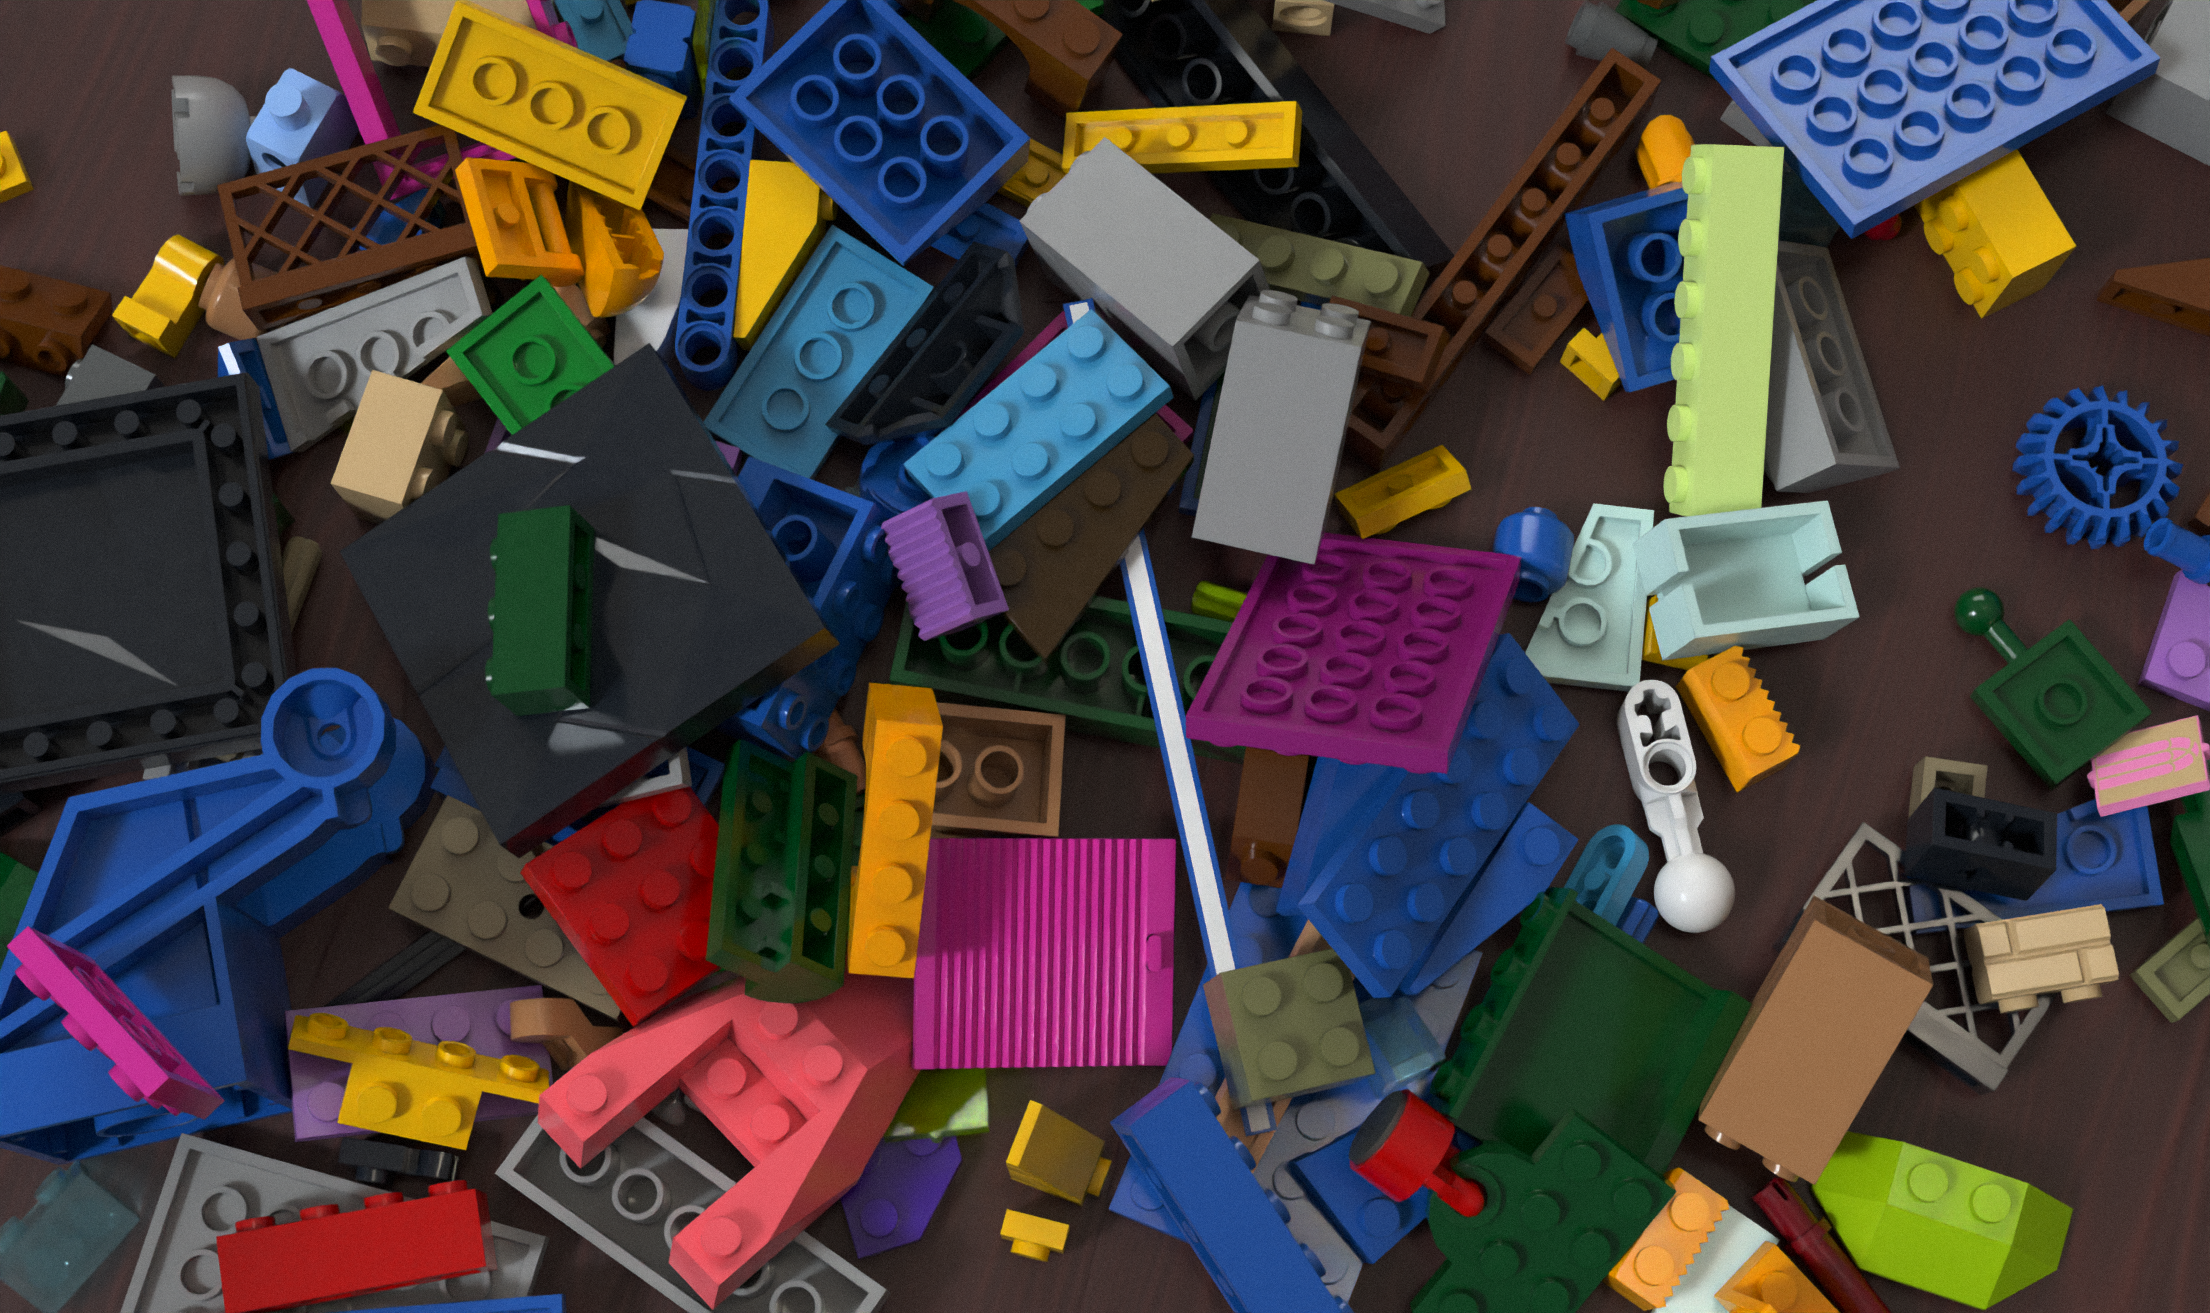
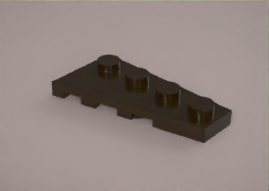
[989,413,1194,665]

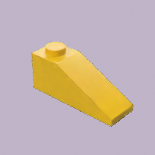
[733,160,838,351]
[1006,1100,1112,1207]

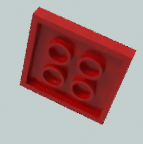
[520,786,722,1027]

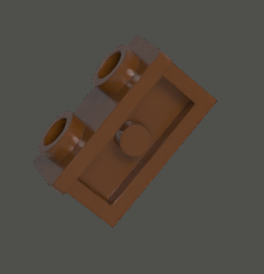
[0,265,113,377]

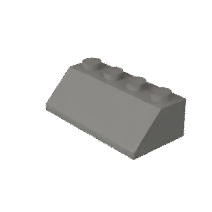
[1764,240,1900,493]

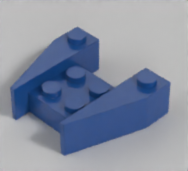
[1276,756,1579,995]

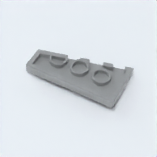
[256,257,492,452]

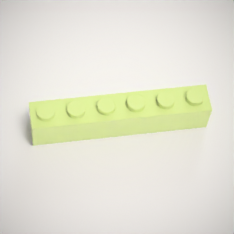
[1664,144,1784,517]

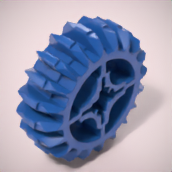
[2012,385,2184,550]

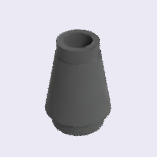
[1565,0,1658,69]

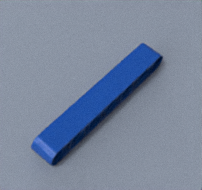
[675,0,774,391]

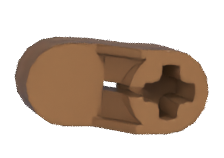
[510,998,623,1071]

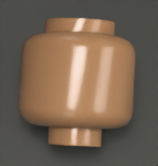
[198,258,287,343]

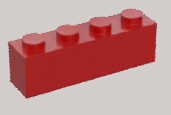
[216,1180,498,1313]

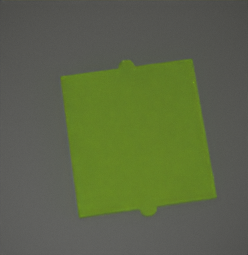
[883,1068,990,1143]

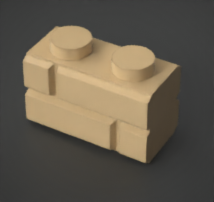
[1964,904,2119,1014]

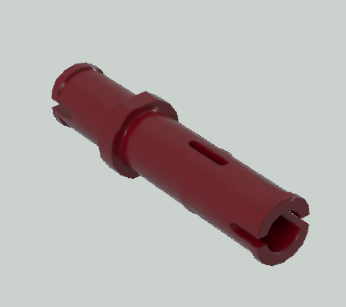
[1751,1175,1892,1313]

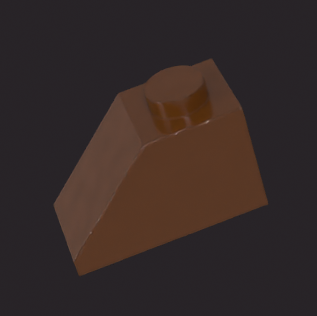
[1226,747,1309,888]

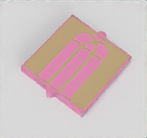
[2087,715,2210,817]

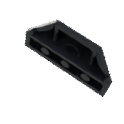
[825,241,1025,445]

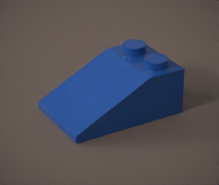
[1564,182,1688,393]

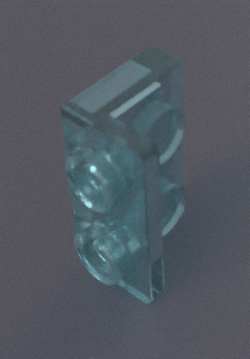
[0,1160,141,1313]

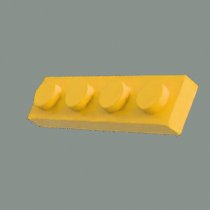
[1062,101,1302,174]

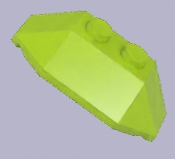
[1808,1131,2073,1310]

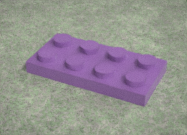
[283,985,553,1142]

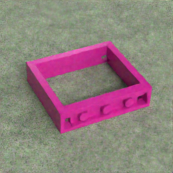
[307,0,578,200]

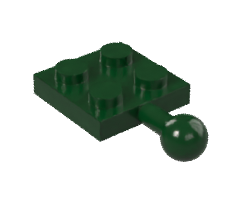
[1954,587,2152,791]

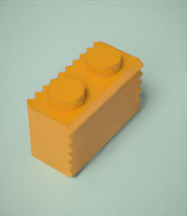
[1676,645,1800,792]
[1602,1167,1729,1311]

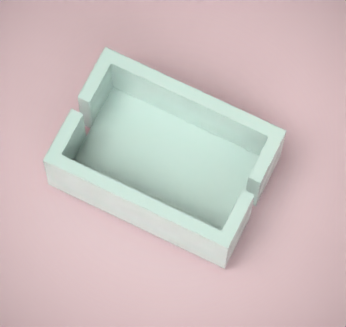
[1633,500,1860,661]

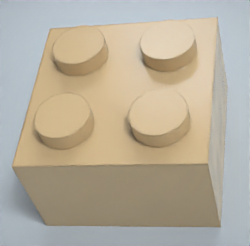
[331,370,468,524]

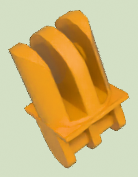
[1635,115,1695,189]

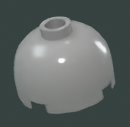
[171,75,257,196]

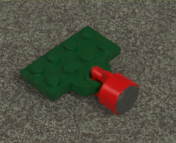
[1349,1089,1677,1313]

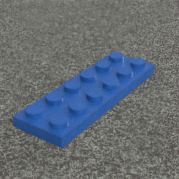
[1297,633,1580,998]

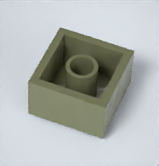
[1203,948,1376,1111]

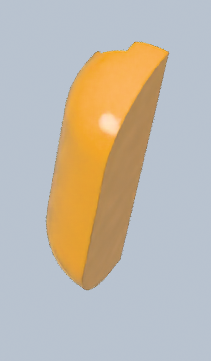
[565,181,664,318]

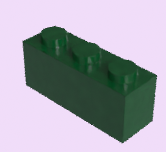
[485,505,595,716]

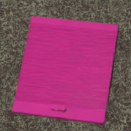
[911,837,1176,1070]

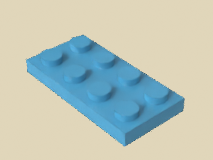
[703,225,934,480]
[903,309,1174,552]

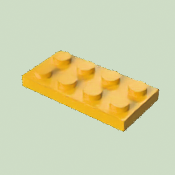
[413,0,688,210]

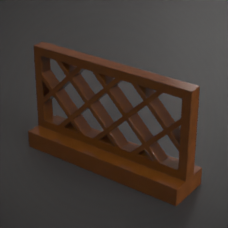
[217,124,484,330]

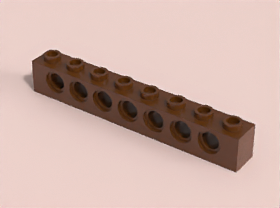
[1344,48,1661,472]

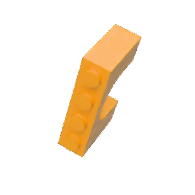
[846,682,943,978]

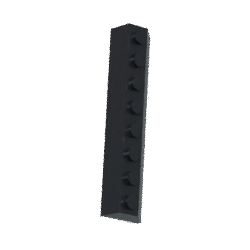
[1098,0,1454,295]

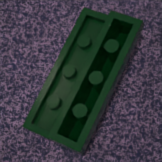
[706,738,857,1003]

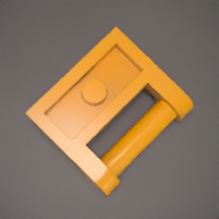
[455,157,584,287]

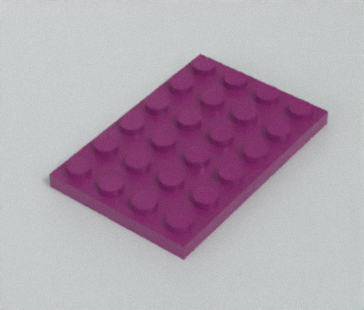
[1186,533,1521,774]

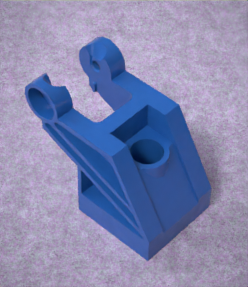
[0,668,436,1165]

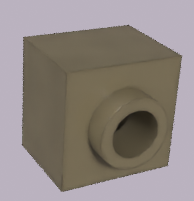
[1908,756,1988,819]

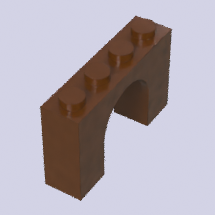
[894,0,1123,121]

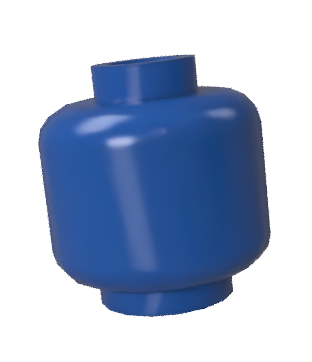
[1492,507,1574,602]

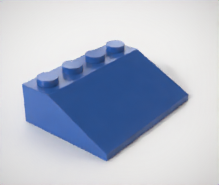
[729,0,1031,266]

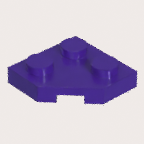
[841,1098,963,1260]

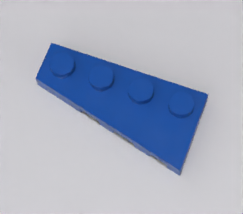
[1901,799,2164,935]
[1288,1093,1482,1264]

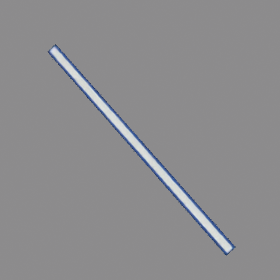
[1063,298,1277,1137]

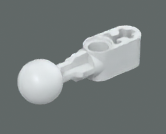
[1616,680,1735,933]

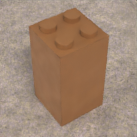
[1698,895,1933,1185]

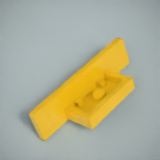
[288,1013,549,1150]

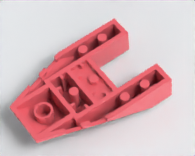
[537,956,922,1310]

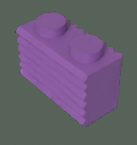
[881,491,1009,641]

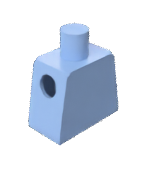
[246,68,359,208]

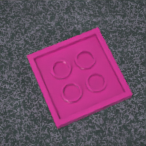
[7,926,225,1120]

